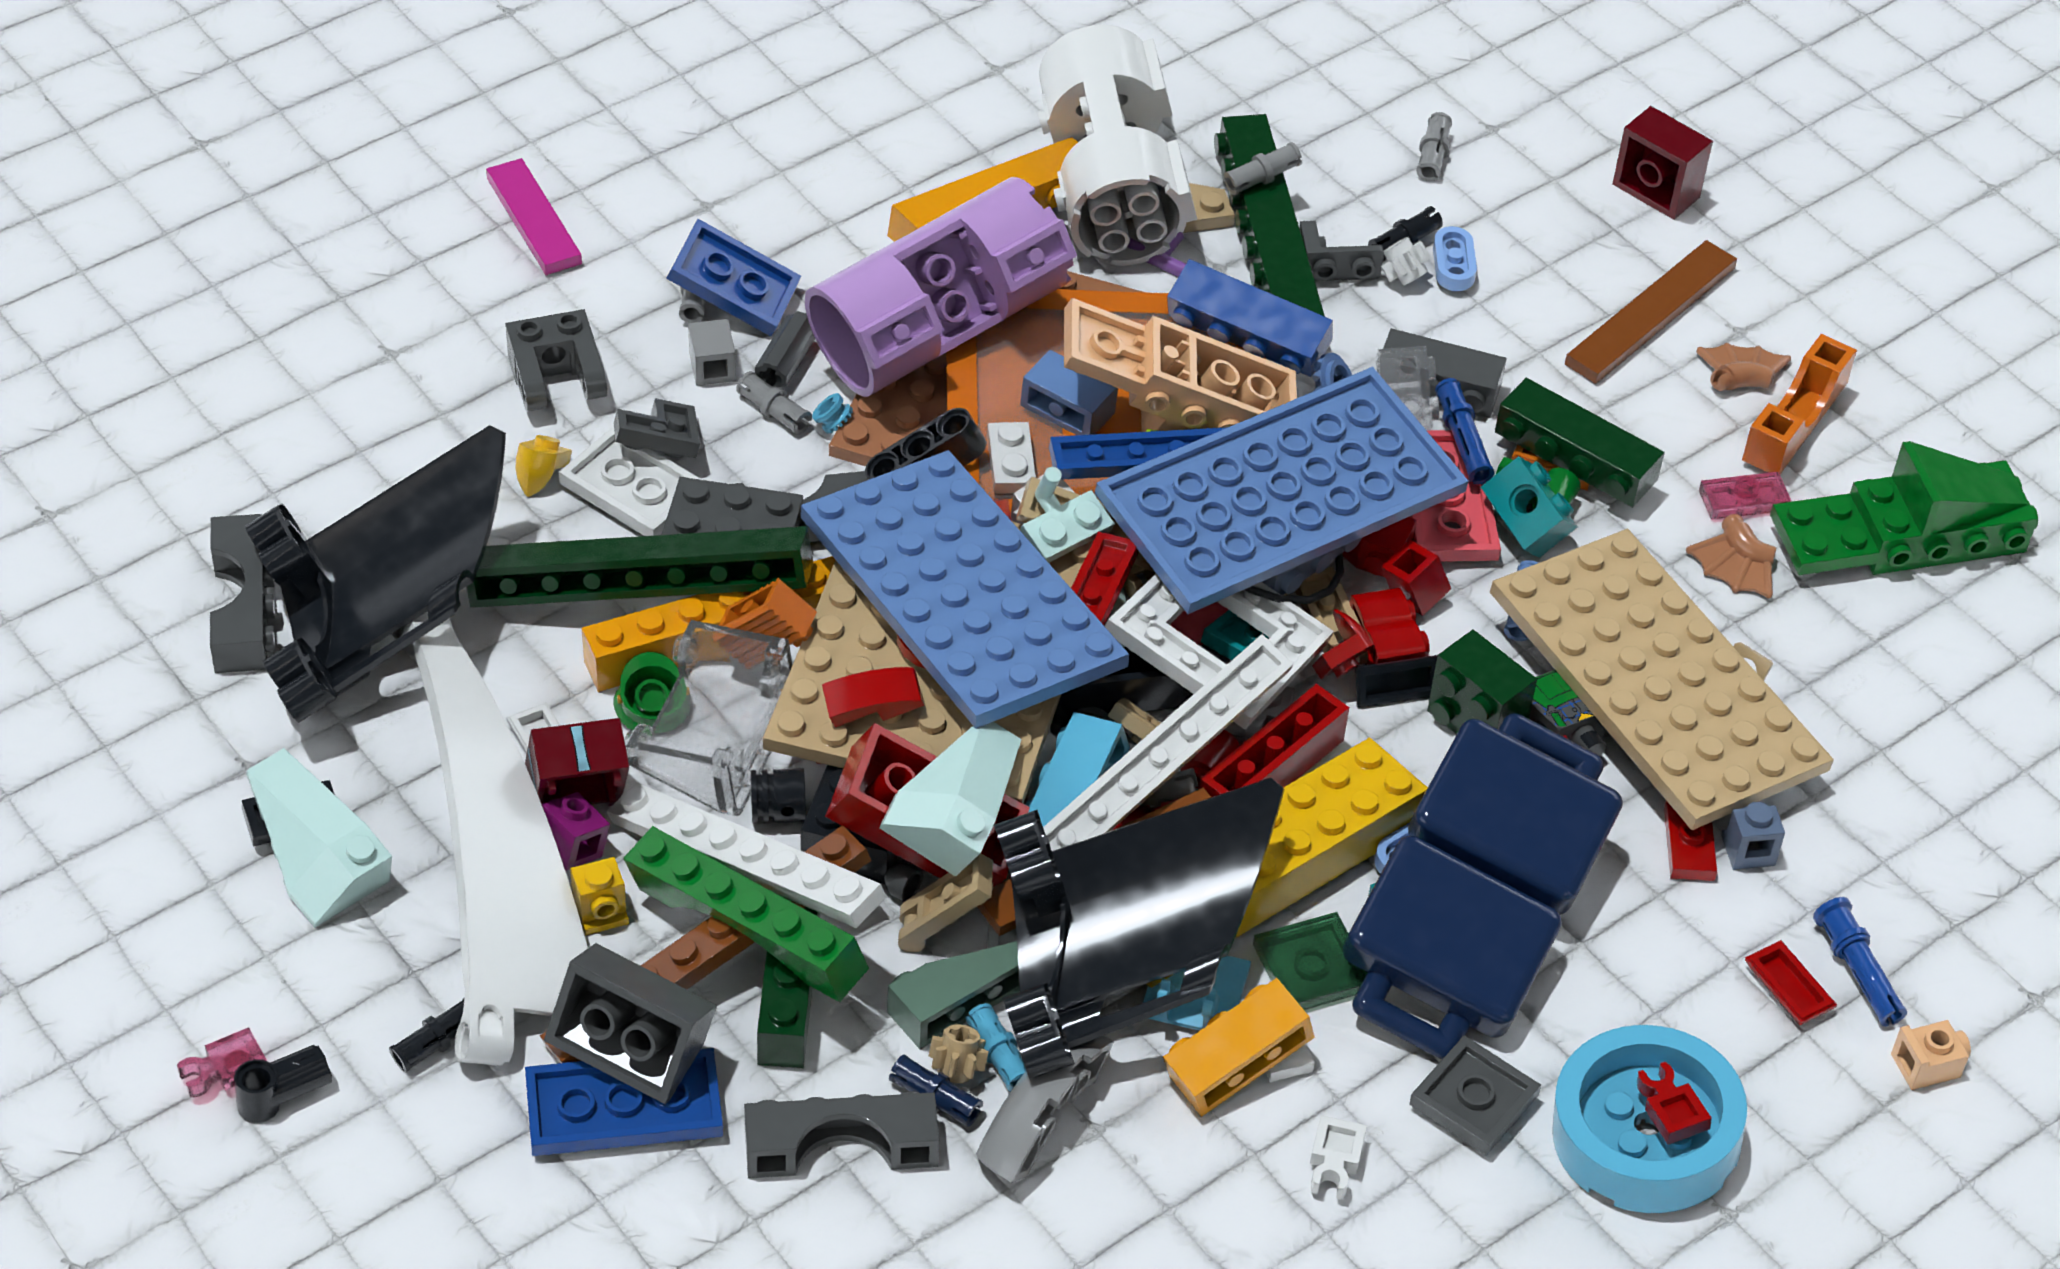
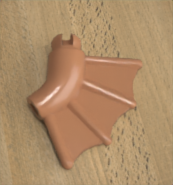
[1696,343,1791,391]
[1686,514,1777,599]

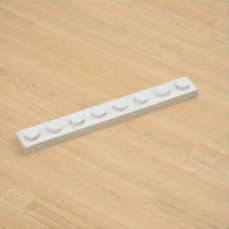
[1043,634,1293,851]
[607,782,887,928]

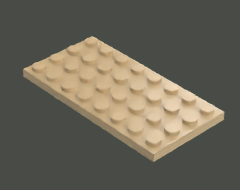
[1489,528,1834,830]

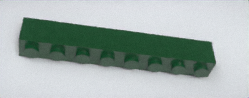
[1214,114,1325,317]
[466,526,814,608]

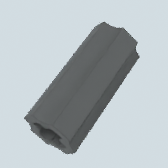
[755,311,815,388]

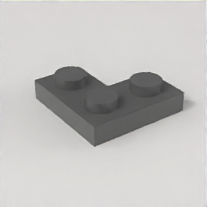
[613,398,700,458]

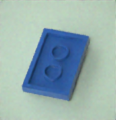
[666,219,802,336]

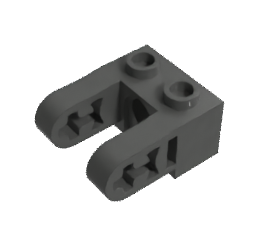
[505,309,607,411]

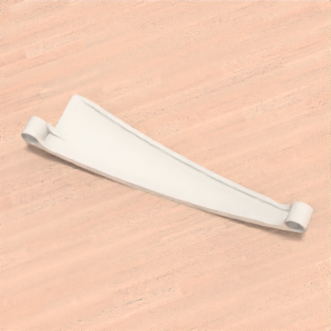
[394,611,588,1066]

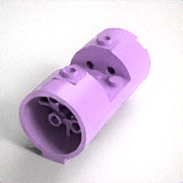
[805,177,1077,397]

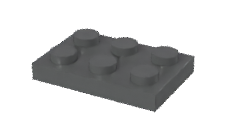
[662,477,803,535]

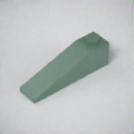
[887,941,1020,1049]

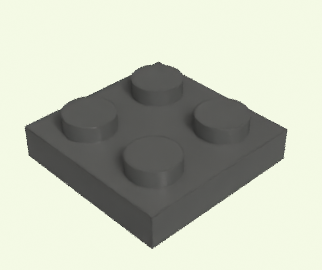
[1409,1035,1541,1155]

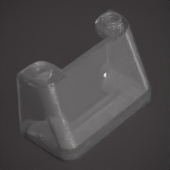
[624,620,793,817]

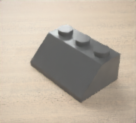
[544,943,717,1104]

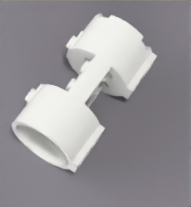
[1038,25,1197,266]

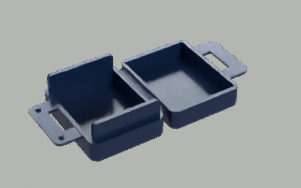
[1343,713,1623,1059]

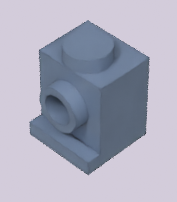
[1721,802,1785,870]

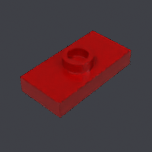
[1664,801,1717,881]

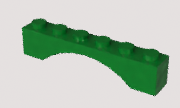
[623,826,869,1003]

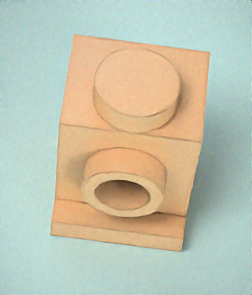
[1891,1020,1971,1090]

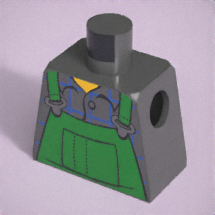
[1529,670,1607,756]

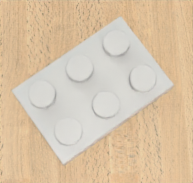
[559,426,702,536]

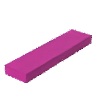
[486,158,582,275]

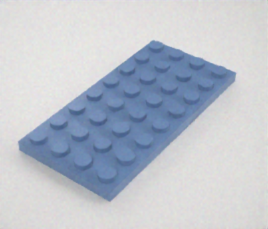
[1095,367,1469,614]
[801,450,1129,729]

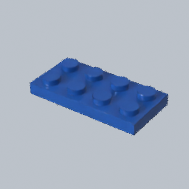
[525,1048,723,1156]

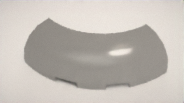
[976,1036,1114,1183]

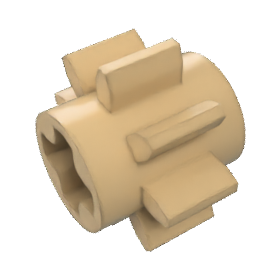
[928,1024,989,1083]

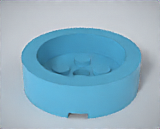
[1552,1025,1747,1213]

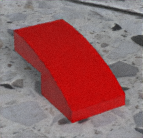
[822,667,924,727]

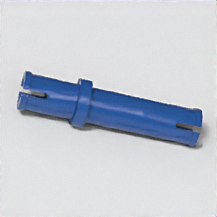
[1435,378,1495,484]

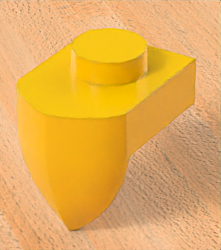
[515,435,572,497]

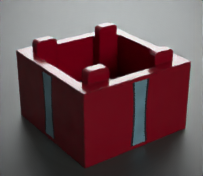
[525,718,630,806]

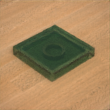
[1253,912,1368,1010]

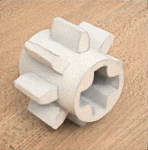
[1381,237,1430,286]

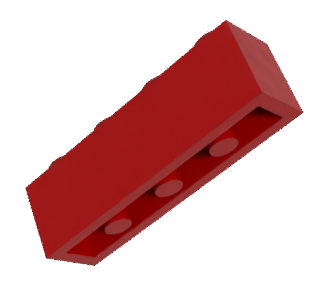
[1199,683,1350,797]

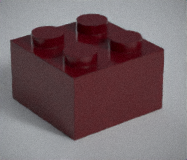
[1612,105,1713,220]

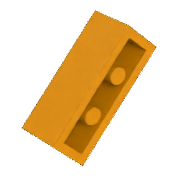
[1163,977,1315,1117]

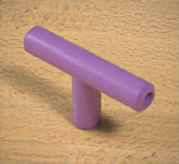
[1127,232,1186,277]

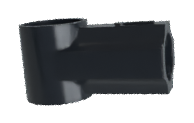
[234,1045,332,1122]

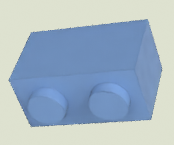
[1020,350,1118,435]

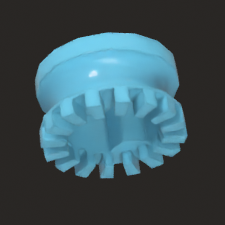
[812,393,853,434]

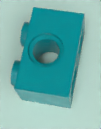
[1480,456,1578,558]

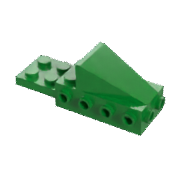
[1770,441,2038,575]

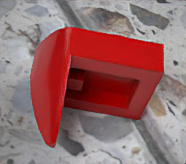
[1312,609,1374,680]

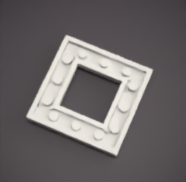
[1105,574,1334,730]

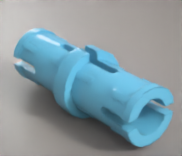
[965,1003,1026,1092]

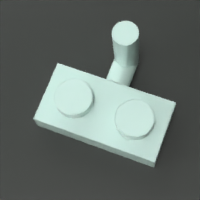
[1020,467,1115,563]

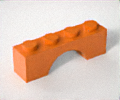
[1742,334,1857,477]

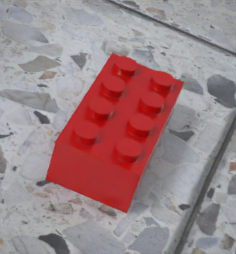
[825,723,1030,887]

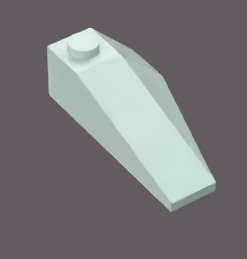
[879,722,1022,877]
[246,748,392,928]

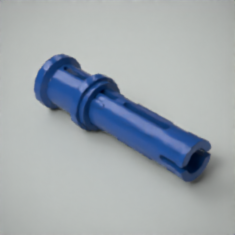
[1813,897,1907,1027]

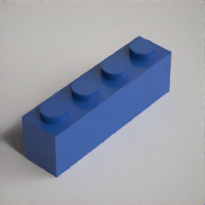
[1167,259,1333,377]

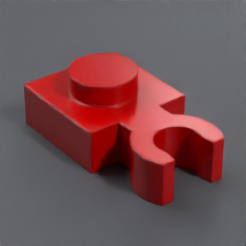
[1637,1062,1712,1145]

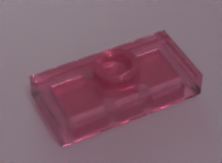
[1699,472,1791,520]

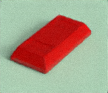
[1745,940,1837,1025]

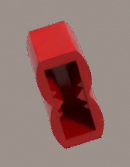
[1350,588,1430,665]

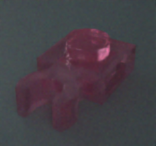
[177,1027,267,1098]

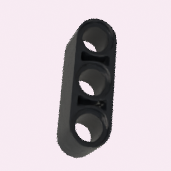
[865,408,987,480]

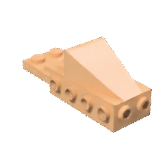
[1064,298,1297,432]

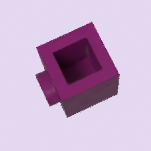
[542,792,610,871]

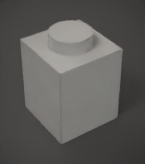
[688,319,736,385]

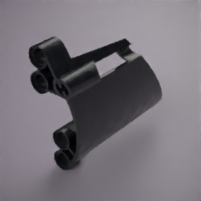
[245,425,506,723]
[994,777,1285,1079]

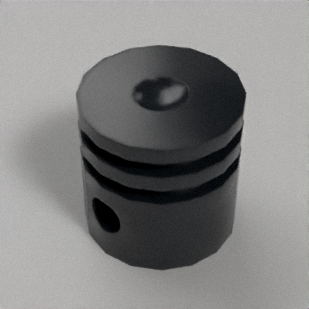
[751,768,806,823]

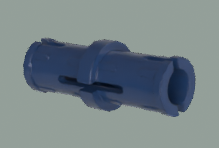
[889,1054,983,1127]

